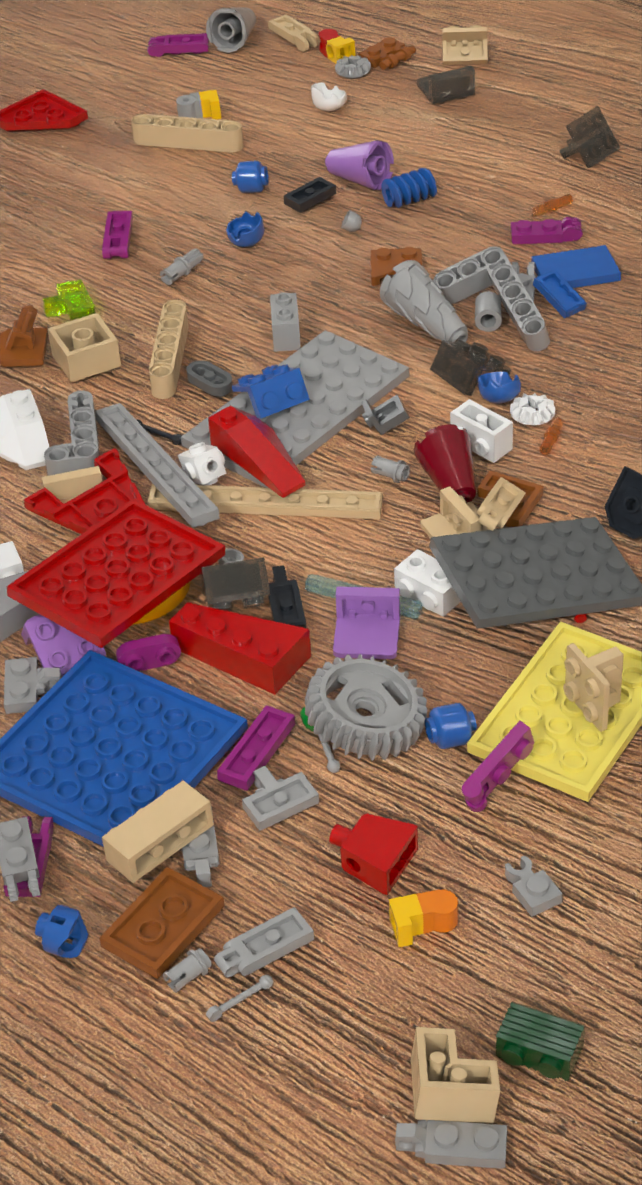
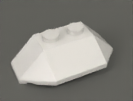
[0,389,49,470]

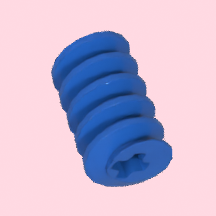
[381,168,437,208]

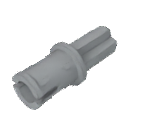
[160,248,204,285]

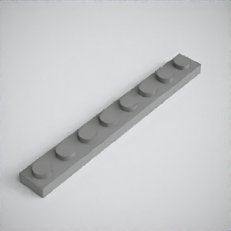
[95,403,220,528]

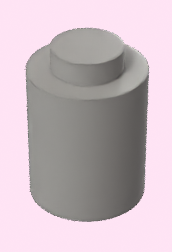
[475,291,502,332]

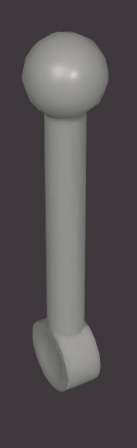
[206,975,273,1022]

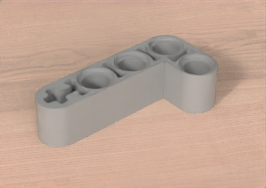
[44,390,100,476]

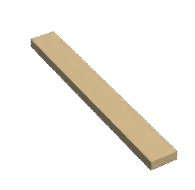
[147,483,383,519]

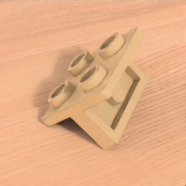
[442,25,488,65]
[420,486,496,538]
[563,643,624,732]

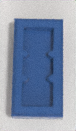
[533,269,587,319]

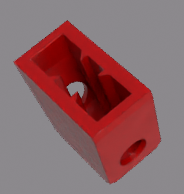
[329,813,418,895]

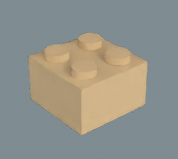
[48,313,121,382]

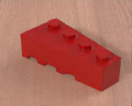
[169,602,311,695]

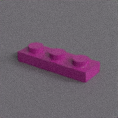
[217,705,296,791]

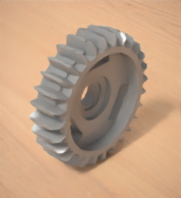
[305,654,428,761]

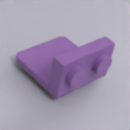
[333,587,400,659]
[21,615,106,676]

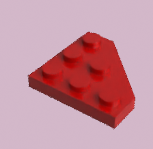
[0,89,88,131]

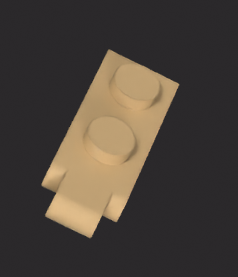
[476,477,526,531]

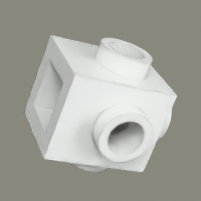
[178,442,226,485]

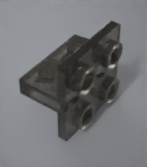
[559,106,620,168]

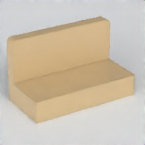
[42,466,102,503]

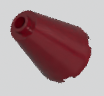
[414,424,476,503]

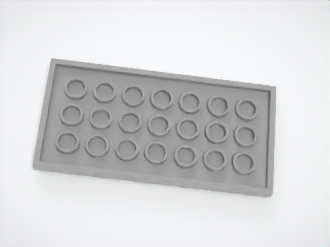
[181,330,409,488]

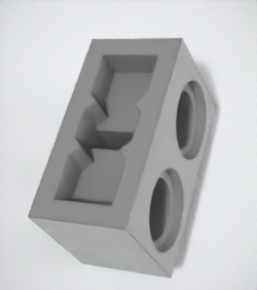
[270,292,301,352]

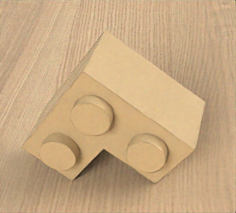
[411,1027,500,1124]

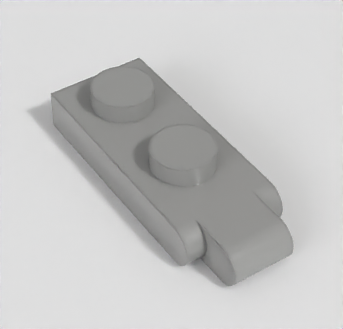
[214,907,314,977]

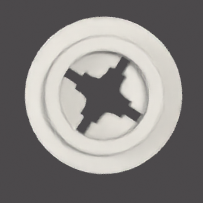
[510,393,555,425]

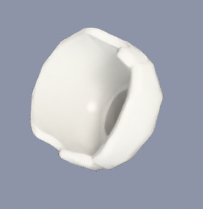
[311,82,347,112]

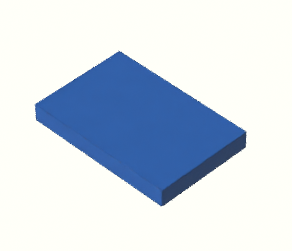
[531,245,621,288]

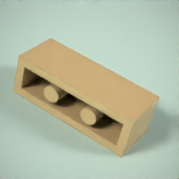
[102,780,214,883]

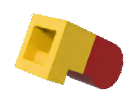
[319,29,355,64]

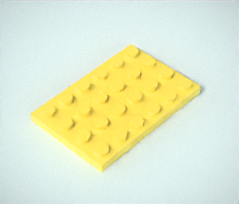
[467,621,642,802]

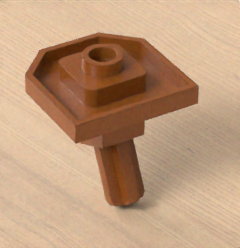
[0,304,48,367]

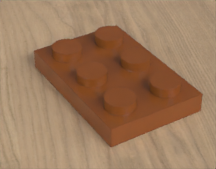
[99,867,225,979]

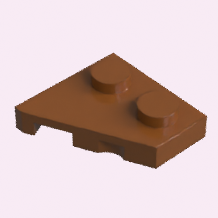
[371,247,422,286]

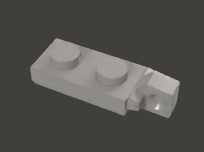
[182,807,220,887]
[395,1120,507,1169]

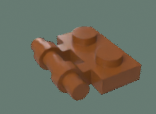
[358,37,416,70]

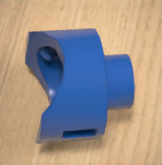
[35,905,89,958]

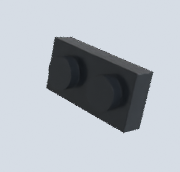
[283,177,336,213]

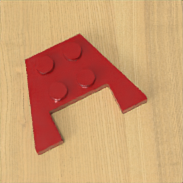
[24,448,145,534]

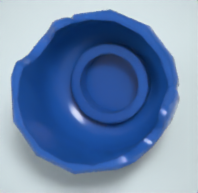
[226,212,264,247]
[478,371,521,404]

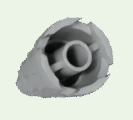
[380,260,468,347]

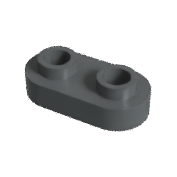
[186,360,233,397]

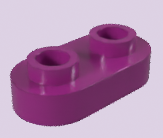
[116,634,181,671]

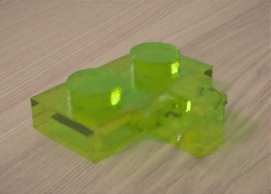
[43,280,96,320]

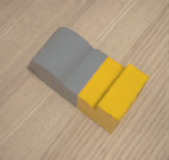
[176,90,221,120]

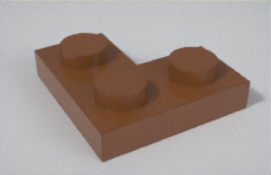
[477,470,544,527]

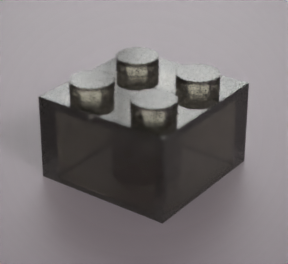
[200,557,271,611]

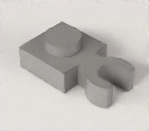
[505,855,563,917]

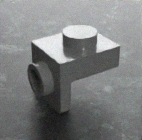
[361,395,410,435]

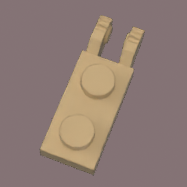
[268,15,320,52]

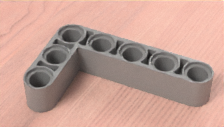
[433,246,550,351]

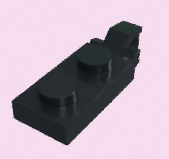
[266,565,307,628]

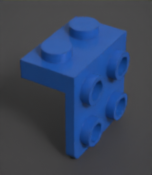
[231,364,310,419]

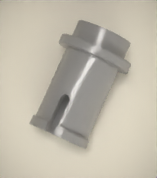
[371,455,410,483]
[163,948,212,993]

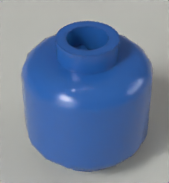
[232,160,269,194]
[425,703,477,749]

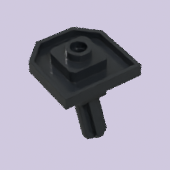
[604,466,642,540]

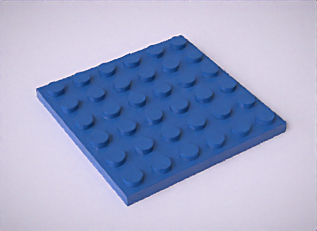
[0,650,248,847]

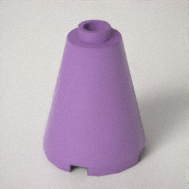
[325,140,394,190]

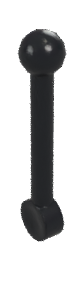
[137,420,182,445]

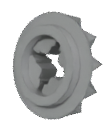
[335,55,371,78]

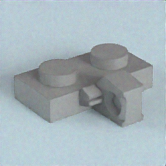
[4,657,62,714]
[242,766,319,831]

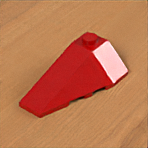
[208,405,306,498]

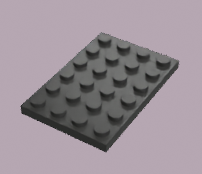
[429,517,642,629]

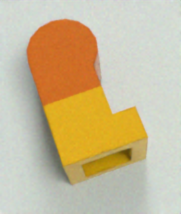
[389,889,458,947]

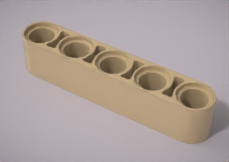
[131,114,243,152]
[149,300,189,399]

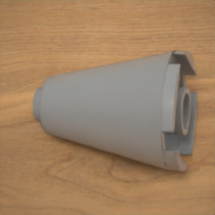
[206,7,256,53]

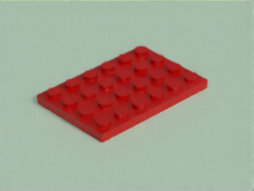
[7,499,225,648]

